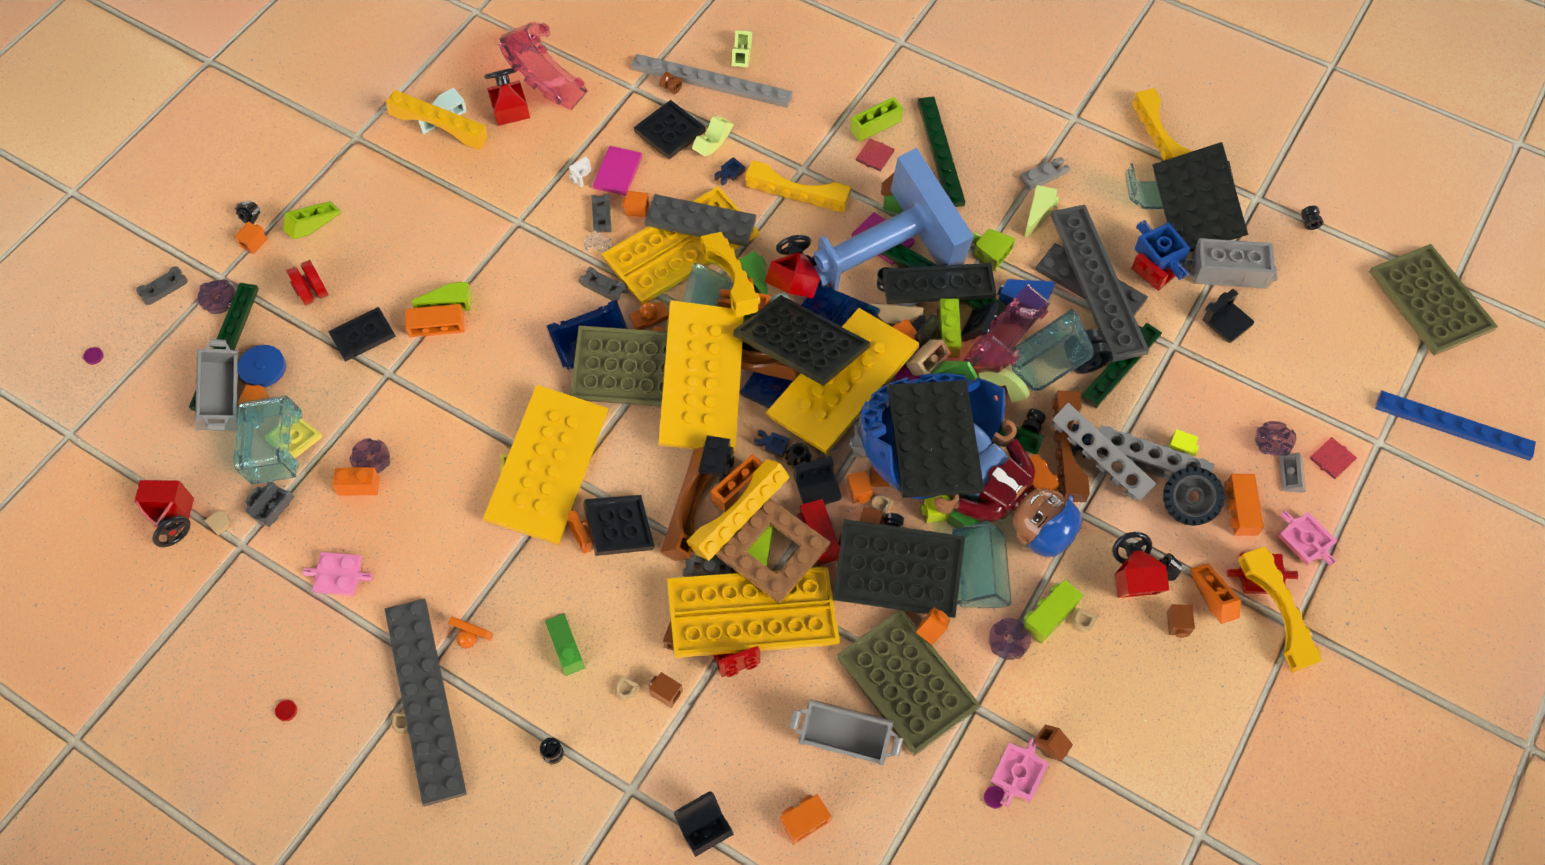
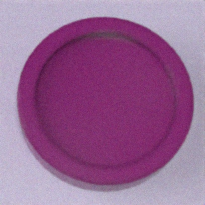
[83,347,104,365]
[984,786,1005,809]

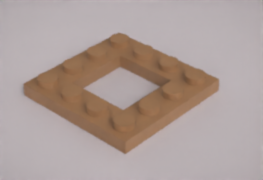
[716,498,830,604]

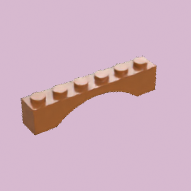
[741,349,799,381]
[1051,391,1090,502]
[661,447,714,561]

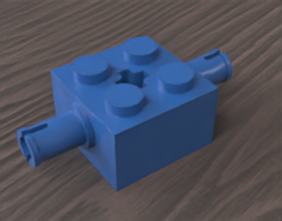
[1135,220,1190,280]

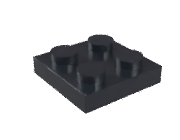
[961,301,1000,342]

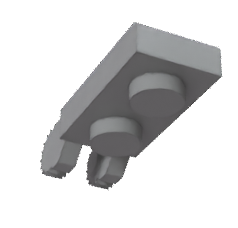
[1020,157,1070,190]

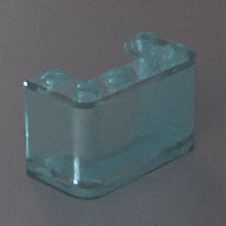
[234,395,303,484]

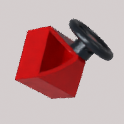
[484,67,530,126]
[764,235,820,298]
[134,480,194,548]
[1112,531,1169,598]

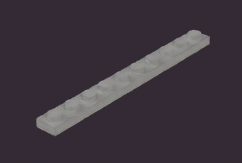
[631,54,793,108]

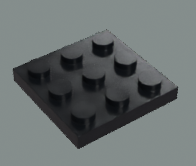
[634,100,706,159]
[583,495,655,556]

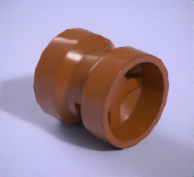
[659,72,683,94]

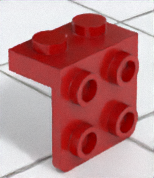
[1131,253,1176,291]
[713,646,760,678]

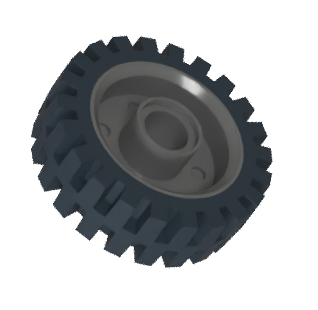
[1163,467,1225,526]

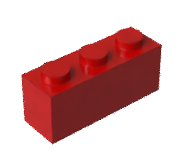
[797,499,840,566]

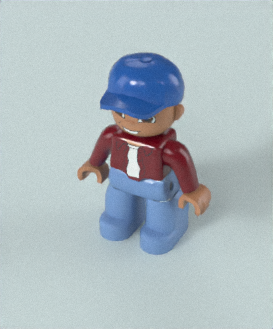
[934,420,1083,557]

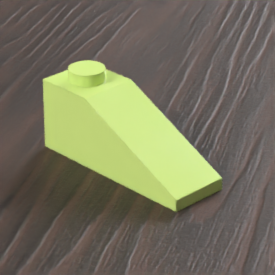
[1024,185,1059,237]

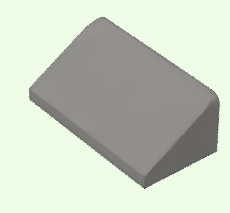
[1280,452,1306,493]

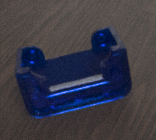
[546,300,628,371]

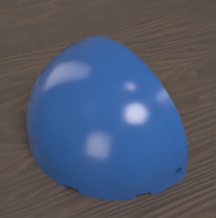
[860,373,1005,499]

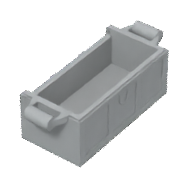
[1182,238,1277,289]
[195,339,238,431]
[789,699,903,766]

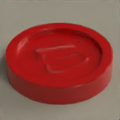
[275,700,297,721]

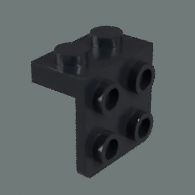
[1202,289,1254,343]
[699,435,735,483]
[794,456,842,505]
[674,791,734,857]

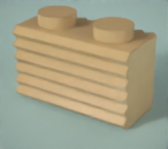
[905,339,951,376]

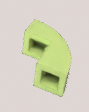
[731,29,753,67]
[692,116,734,156]
[978,367,1030,403]

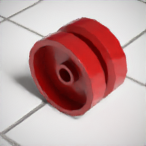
[286,259,329,306]

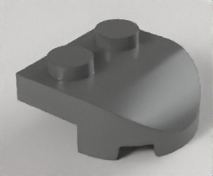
[245,482,295,527]

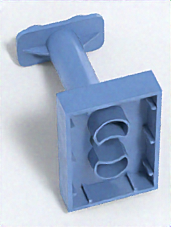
[813,148,974,292]

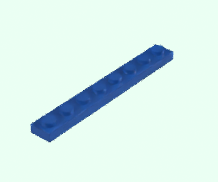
[1375,390,1536,461]

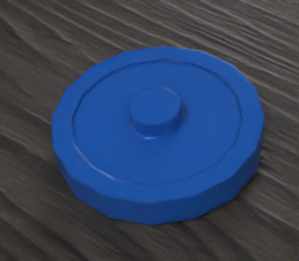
[237,345,286,388]

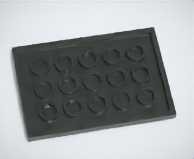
[1152,142,1248,253]
[733,295,870,386]
[887,380,984,498]
[833,519,965,618]

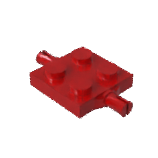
[1227,552,1298,594]

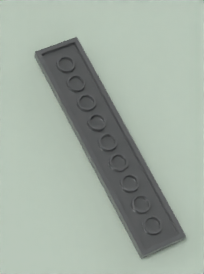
[1050,204,1149,362]
[385,598,467,807]

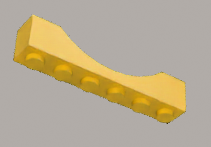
[1132,88,1192,160]
[386,90,488,150]
[745,160,851,213]
[701,232,760,317]
[686,459,790,561]
[1237,546,1323,673]

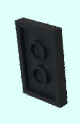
[328,307,396,362]

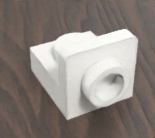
[569,156,591,188]

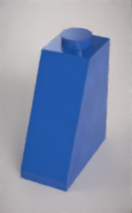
[997,279,1055,320]

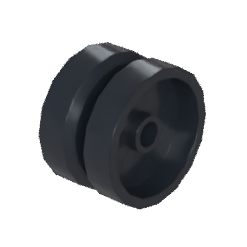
[1064,329,1113,374]

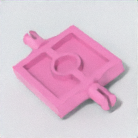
[1278,511,1337,566]
[303,552,373,596]
[990,738,1049,807]

